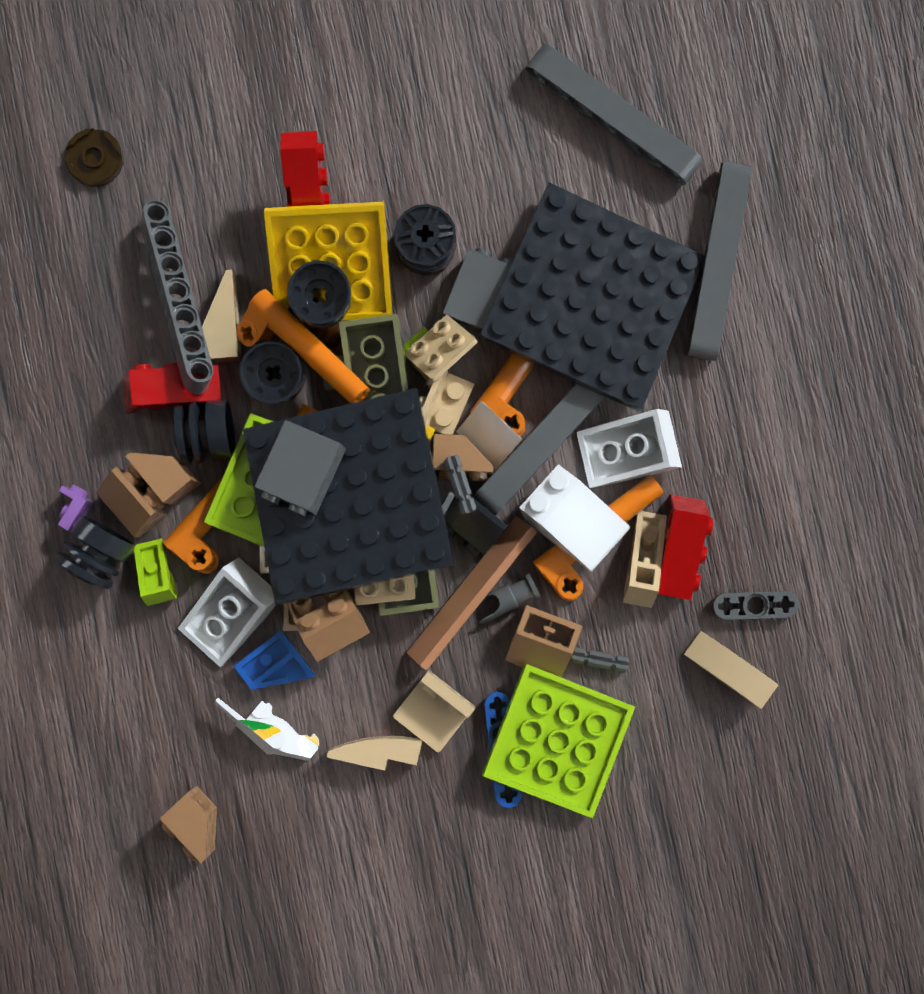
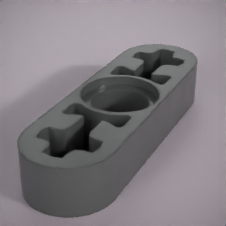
[711,591,799,620]

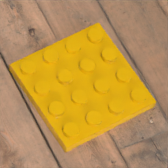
[264,201,393,321]

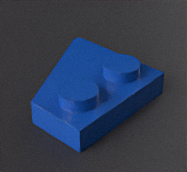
[233,630,316,690]

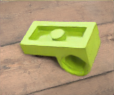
[134,538,177,606]

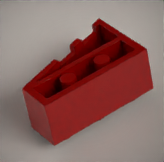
[280,131,331,207]
[123,363,221,414]
[658,494,714,600]

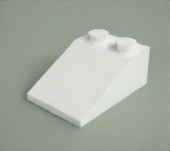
[577,409,682,488]
[519,465,630,572]
[178,558,276,668]

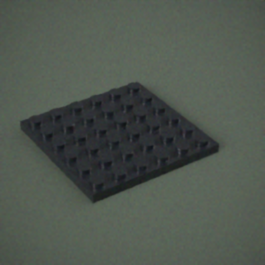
[479,182,706,412]
[243,388,455,605]

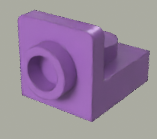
[58,484,94,531]

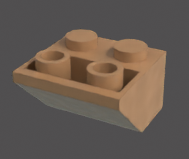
[433,434,493,481]
[125,453,201,506]
[96,467,166,538]
[287,590,370,662]
[505,605,583,678]
[160,786,217,864]

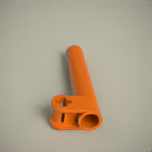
[237,289,370,403]
[469,354,535,437]
[532,475,664,601]
[163,477,223,574]

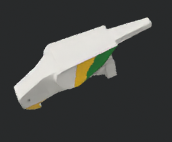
[214,698,319,761]

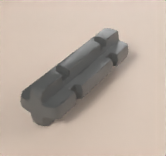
[444,455,476,514]
[571,647,629,673]

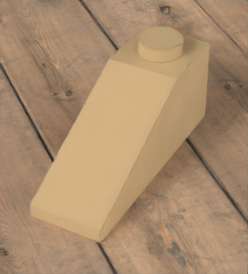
[202,269,242,363]
[623,511,667,608]

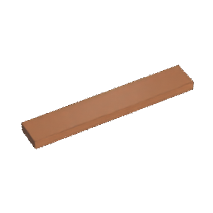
[407,516,537,670]

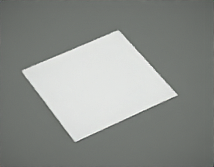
[456,401,522,469]

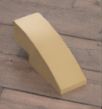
[684,631,778,709]
[327,736,422,771]

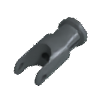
[480,573,541,623]

